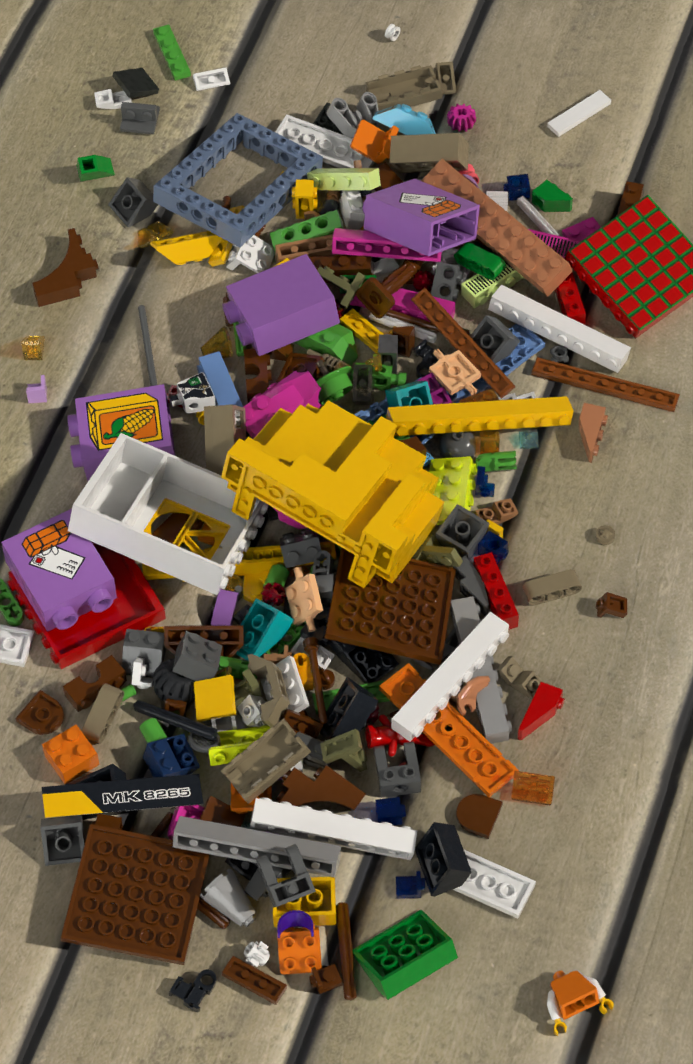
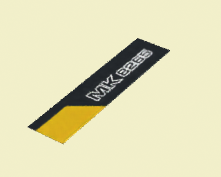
[42,774,204,818]

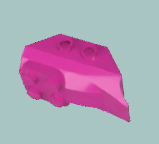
[244,371,321,439]

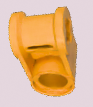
[293,653,313,691]

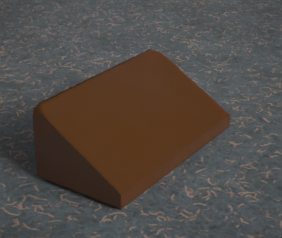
[392,326,415,358]

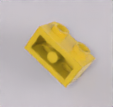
[292,179,318,219]

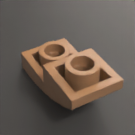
[474,498,519,524]

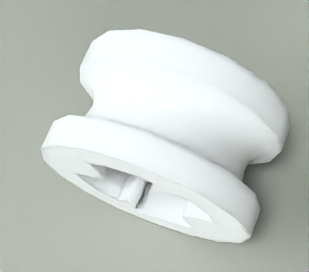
[385,24,401,41]

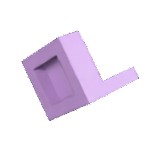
[26,375,47,403]

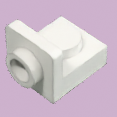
[132,657,153,689]

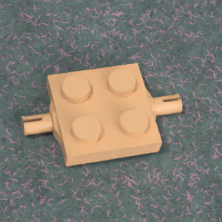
[429,349,481,396]
[285,567,323,632]

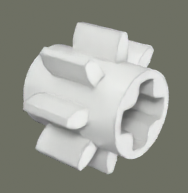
[244,941,270,967]

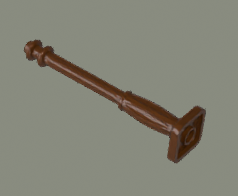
[356,260,426,319]

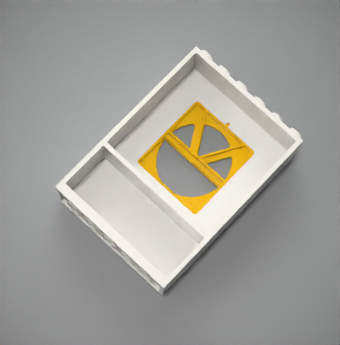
[68,433,268,595]

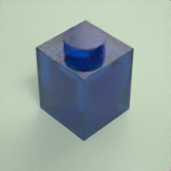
[375,797,406,826]

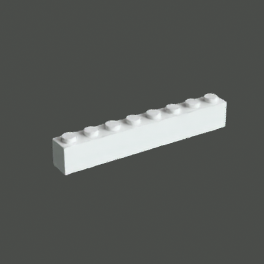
[488,285,631,373]
[391,612,509,741]
[250,797,417,860]

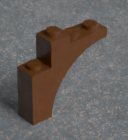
[32,228,99,307]
[276,765,366,811]

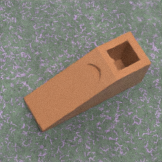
[579,403,608,463]

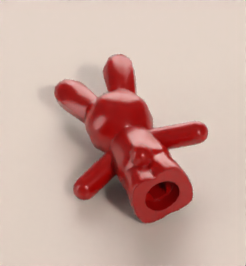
[365,714,435,757]

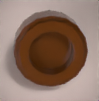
[319,668,335,690]

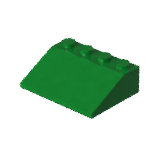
[352,910,458,1000]

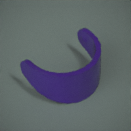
[277,910,314,938]

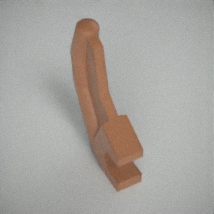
[457,676,490,716]

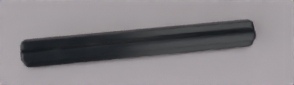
[133,700,218,740]

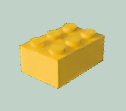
[273,877,336,927]

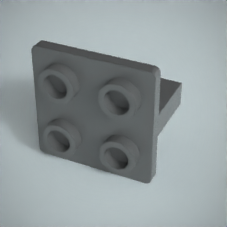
[120,102,160,135]

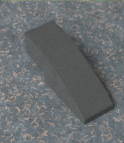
[453,556,489,616]

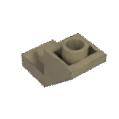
[497,656,541,699]

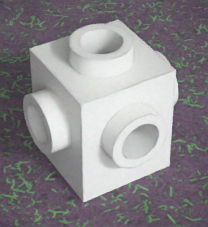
[237,695,266,727]

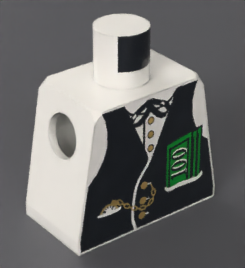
[169,372,215,413]

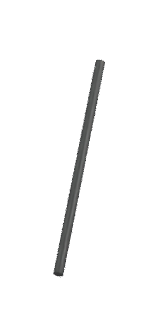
[138,305,158,386]

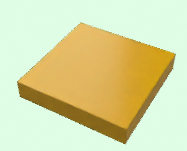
[194,675,236,722]

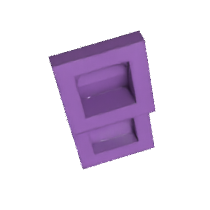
[211,589,239,625]

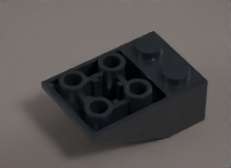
[328,640,399,684]

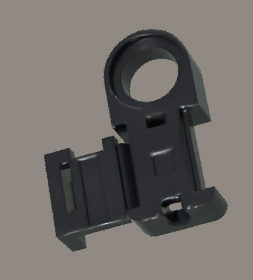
[414,339,447,378]
[169,969,217,1012]

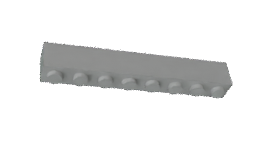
[450,596,512,744]
[173,816,341,878]

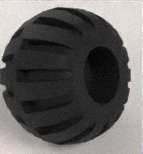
[153,658,195,704]

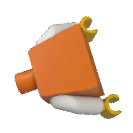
[547,971,614,1036]

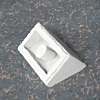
[193,67,230,91]

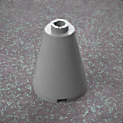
[200,869,256,927]

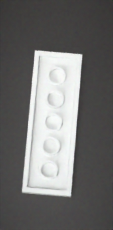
[275,115,374,168]

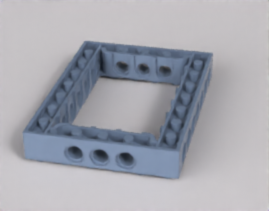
[153,113,323,247]

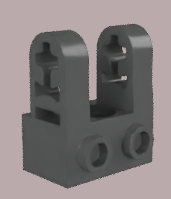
[312,551,338,607]
[374,741,421,798]
[256,844,316,908]

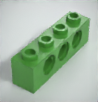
[270,210,344,251]

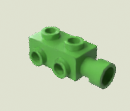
[350,362,407,391]

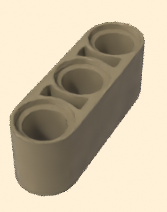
[523,569,582,606]
[82,683,124,744]

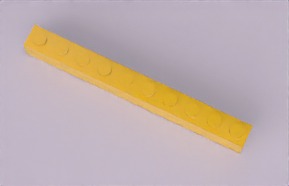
[386,396,574,436]

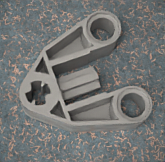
[327,92,379,138]

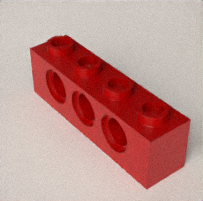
[554,258,586,325]
[473,552,519,630]

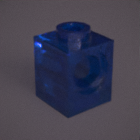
[503,174,530,201]
[478,531,509,564]

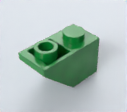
[76,155,115,182]
[531,179,573,212]

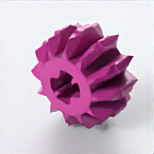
[447,104,476,132]

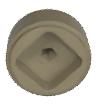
[596,525,615,545]

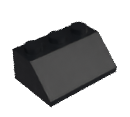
[320,677,378,741]
[415,822,472,897]

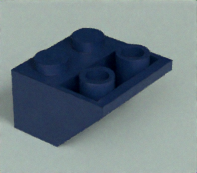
[143,734,200,778]

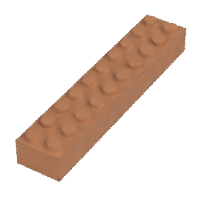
[421,159,573,297]

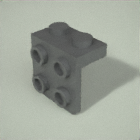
[279,528,322,568]

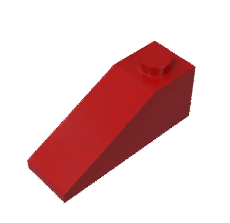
[518,682,565,740]

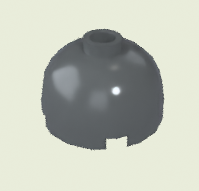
[439,431,476,459]

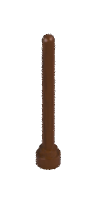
[386,309,470,335]
[303,637,328,724]

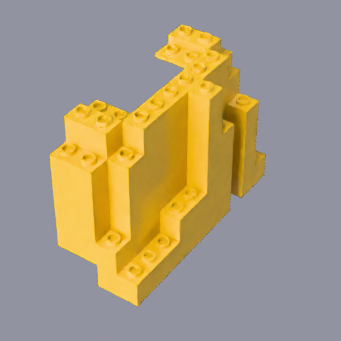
[221,400,444,588]

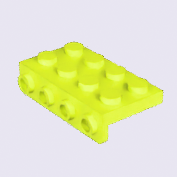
[429,456,478,525]
[208,725,270,766]

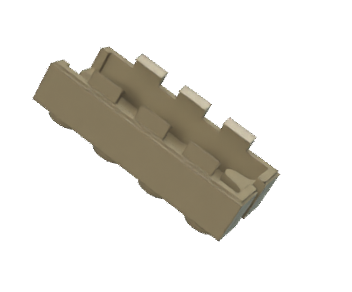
[366,65,443,111]
[221,718,311,804]

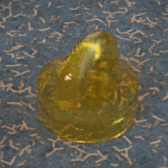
[365,353,382,372]

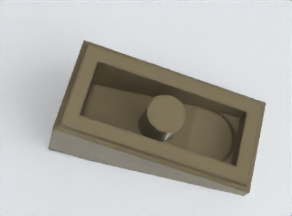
[435,62,456,95]

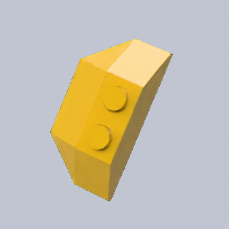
[150,231,223,265]

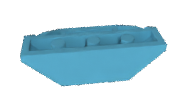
[372,104,436,135]

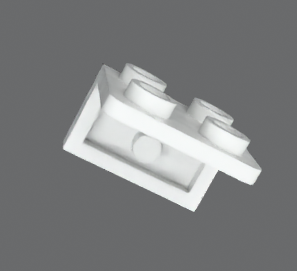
[226,235,275,273]

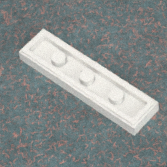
[547,90,611,137]

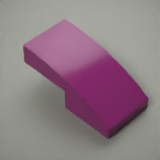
[417,373,453,404]

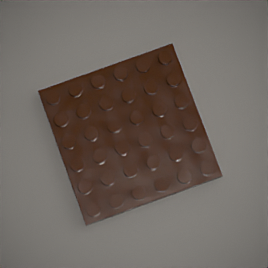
[324,547,456,665]
[61,824,210,965]

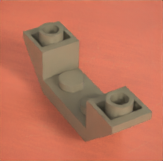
[248,654,290,728]

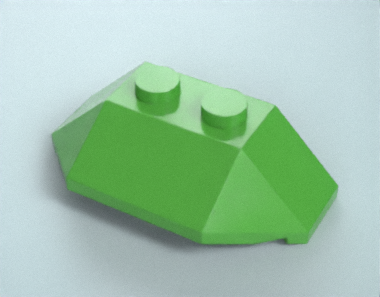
[293,324,358,366]

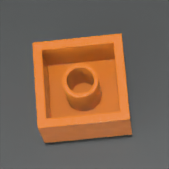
[42,724,100,784]

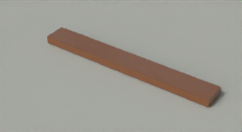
[411,288,515,399]
[531,357,680,412]

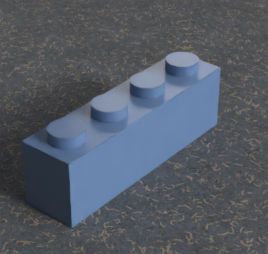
[197,351,243,407]

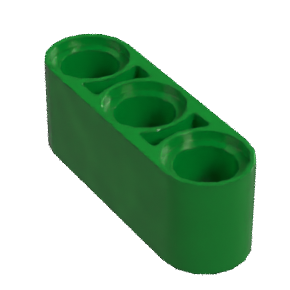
[454,242,506,280]

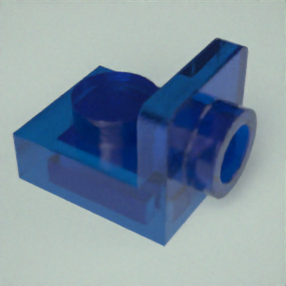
[475,466,495,497]
[396,871,425,899]

